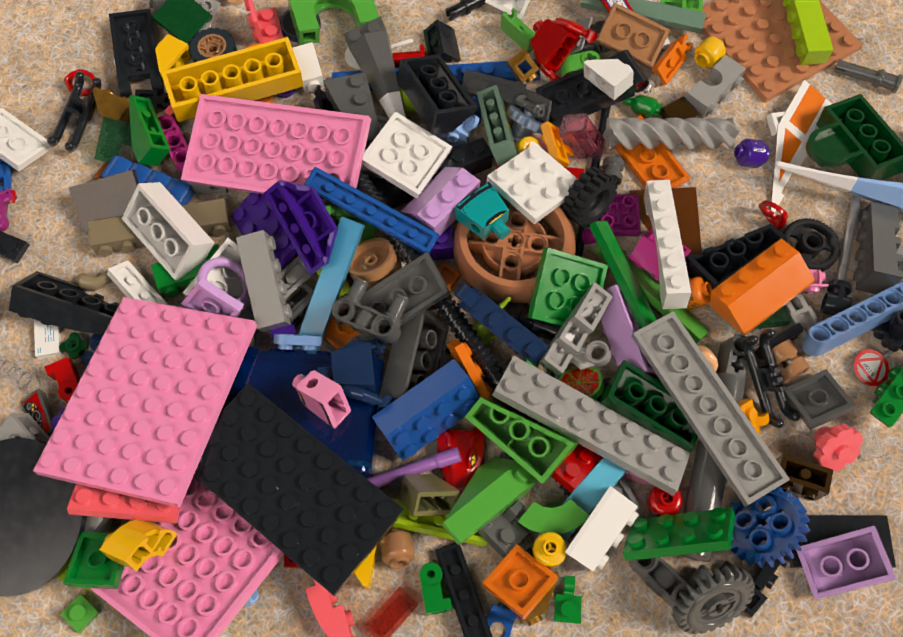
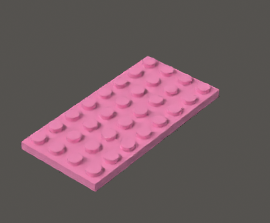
[181,94,371,205]

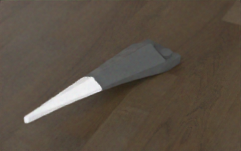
[344,16,406,119]

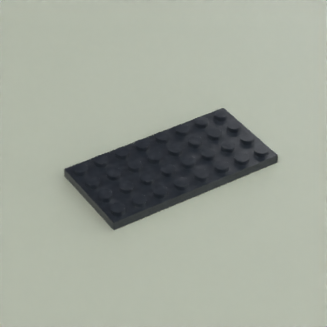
[194,383,404,597]

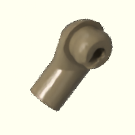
[76,271,112,291]

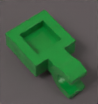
[553,575,582,624]

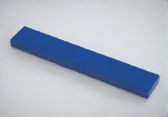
[304,166,440,254]

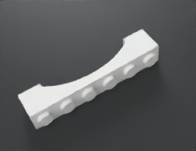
[644,180,691,309]

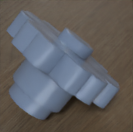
[506,105,543,141]

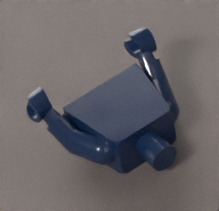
[317,339,393,411]

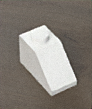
[292,42,324,94]
[584,59,634,100]

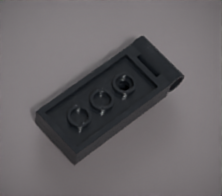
[536,50,649,128]

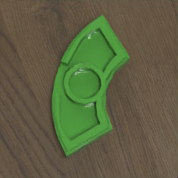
[518,499,590,534]

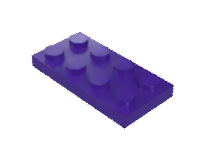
[230,192,297,270]

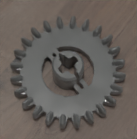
[672,565,755,634]

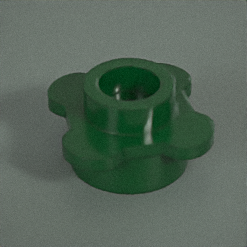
[59,332,89,360]

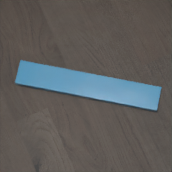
[293,216,365,358]

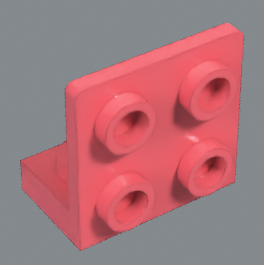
[244,0,283,44]

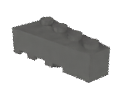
[323,72,380,152]
[853,202,903,294]

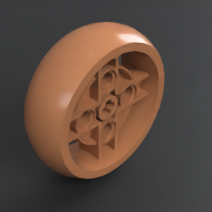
[453,192,576,304]

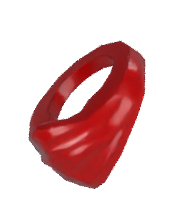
[64,69,96,97]
[759,201,789,230]

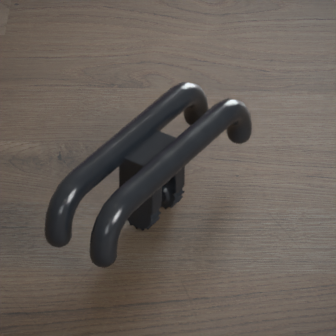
[47,71,102,153]

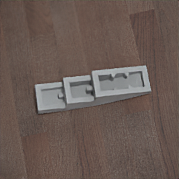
[539,282,613,376]

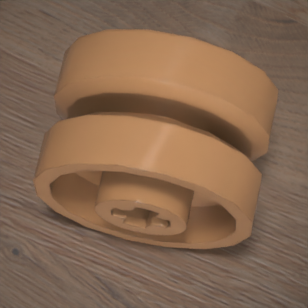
[348,238,403,292]

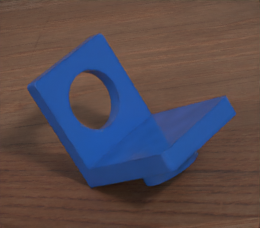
[487,603,517,637]

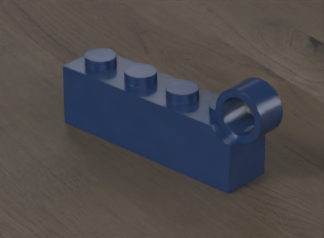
[453,283,550,366]

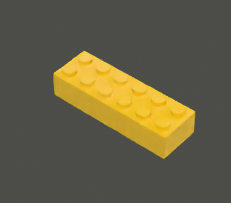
[161,37,304,122]

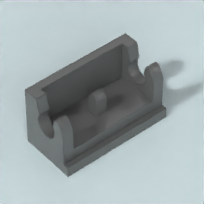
[286,283,314,327]

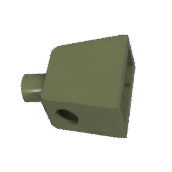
[399,474,460,516]

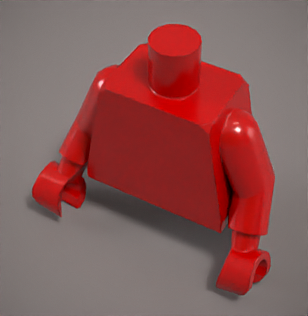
[530,18,598,82]

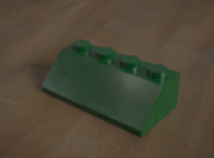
[598,360,698,453]

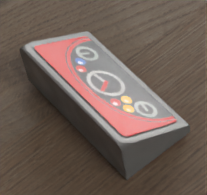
[21,389,54,437]

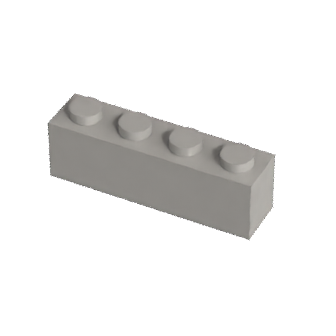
[236,230,292,332]

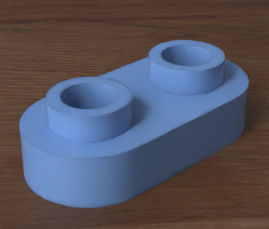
[273,334,322,350]

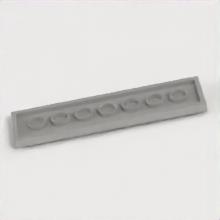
[631,311,790,507]
[492,356,690,496]

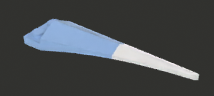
[775,161,903,213]

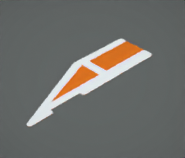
[771,80,832,212]

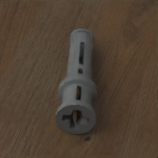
[834,59,903,93]

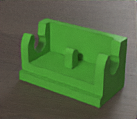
[500,8,535,53]

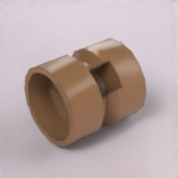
[772,339,810,384]

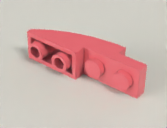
[305,580,358,637]

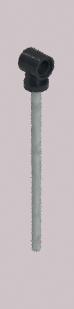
[820,174,861,316]

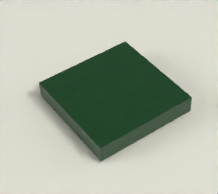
[152,0,213,44]

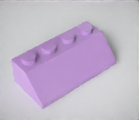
[601,285,658,379]

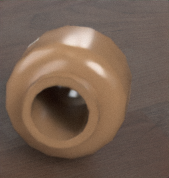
[380,528,415,569]

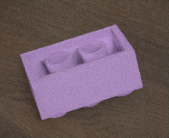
[400,167,480,236]

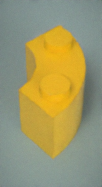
[99,519,177,572]

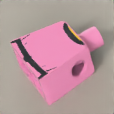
[292,370,351,429]

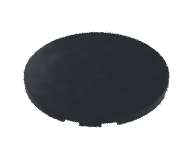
[0,438,87,597]

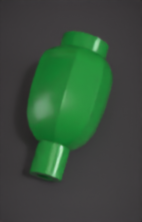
[622,95,663,118]

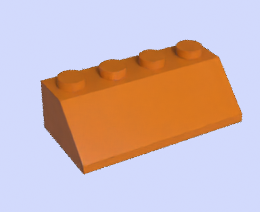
[710,238,815,335]

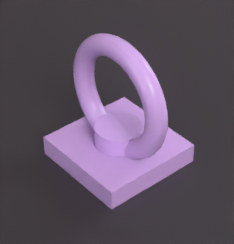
[181,257,250,317]

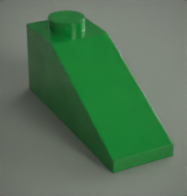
[128,95,171,166]

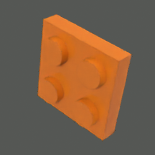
[482,544,558,620]

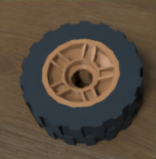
[189,28,238,62]

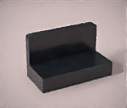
[423,19,461,63]

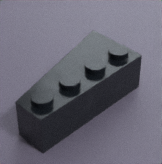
[685,224,788,289]

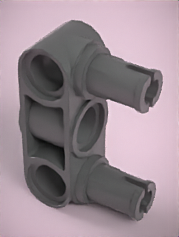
[332,277,410,344]
[629,557,714,608]

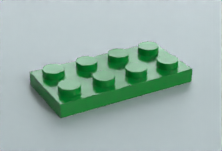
[622,507,735,561]

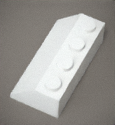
[122,182,215,280]

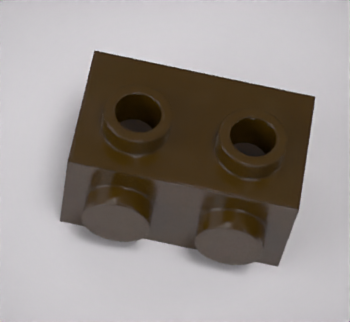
[776,454,833,501]

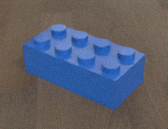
[372,359,480,461]

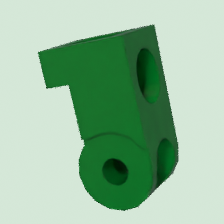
[420,562,452,616]

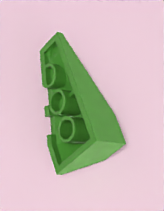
[442,457,538,545]

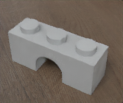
[685,55,746,119]

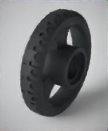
[782,218,841,272]

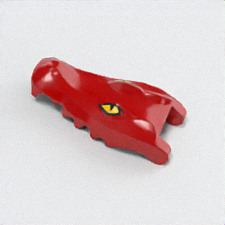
[437,426,485,499]

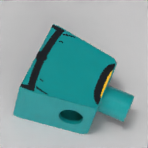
[455,182,511,240]

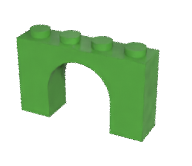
[288,0,379,45]

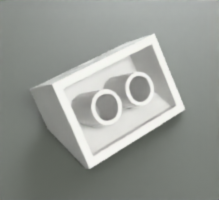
[565,486,639,571]

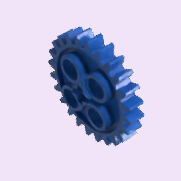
[731,486,810,568]

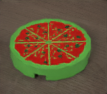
[558,366,605,400]

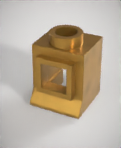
[505,48,539,84]

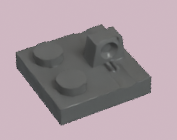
[785,369,855,430]
[478,500,532,558]

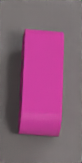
[158,115,188,174]

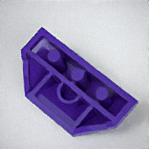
[264,180,338,275]

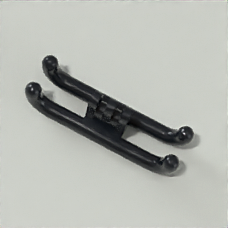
[743,329,800,428]

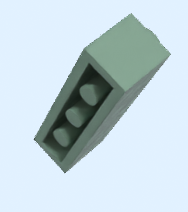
[477,85,518,167]

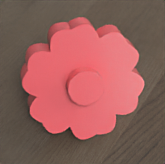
[813,424,863,472]

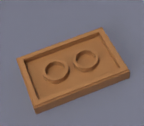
[595,2,670,69]

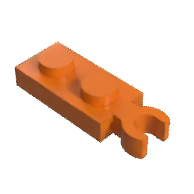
[651,34,693,85]

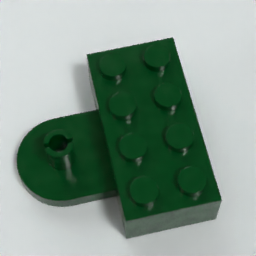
[805,94,903,180]

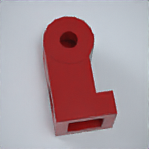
[44,357,81,403]

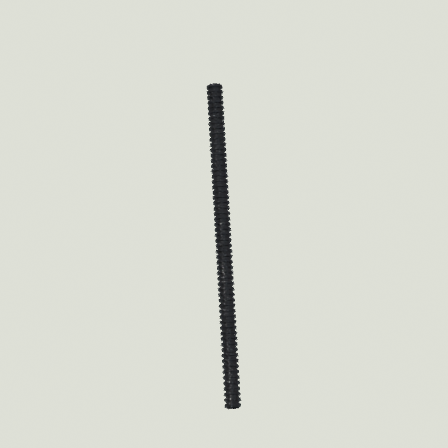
[356,167,572,496]

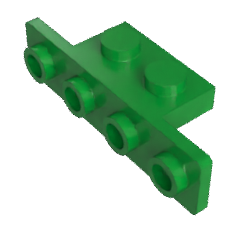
[870,364,903,428]

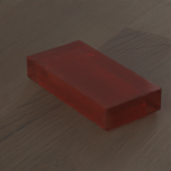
[363,586,419,637]

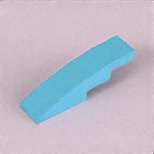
[559,457,627,540]

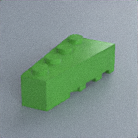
[465,397,578,484]

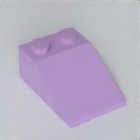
[796,526,897,600]

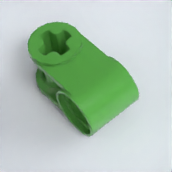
[560,50,600,77]

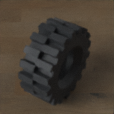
[563,167,618,228]

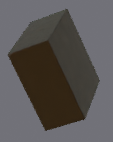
[660,96,699,119]

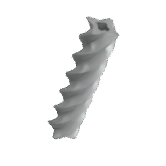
[603,118,739,150]

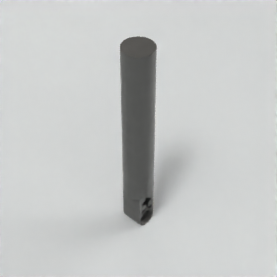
[680,334,748,562]

